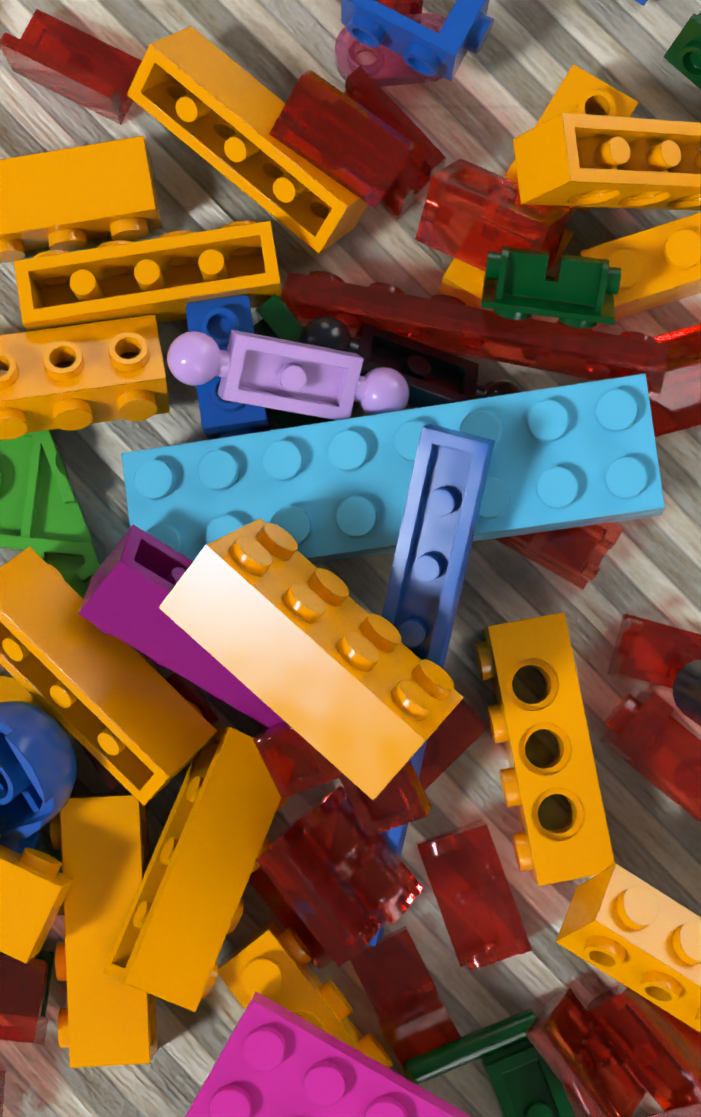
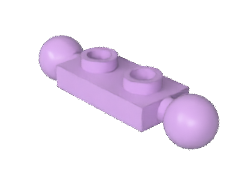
[167,329,409,420]

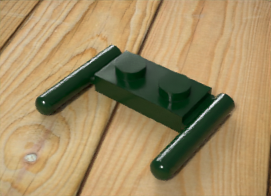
[402,1008,575,1117]

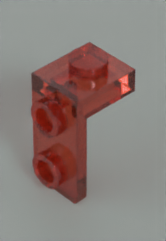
[600,692,701,821]

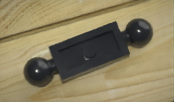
[300,315,522,408]

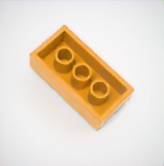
[159,518,464,800]

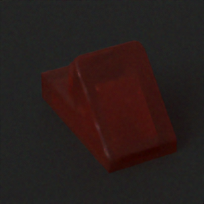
[349,925,462,1066]

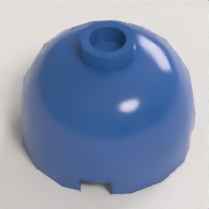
[0,701,78,839]

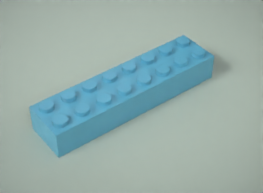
[121,373,665,564]

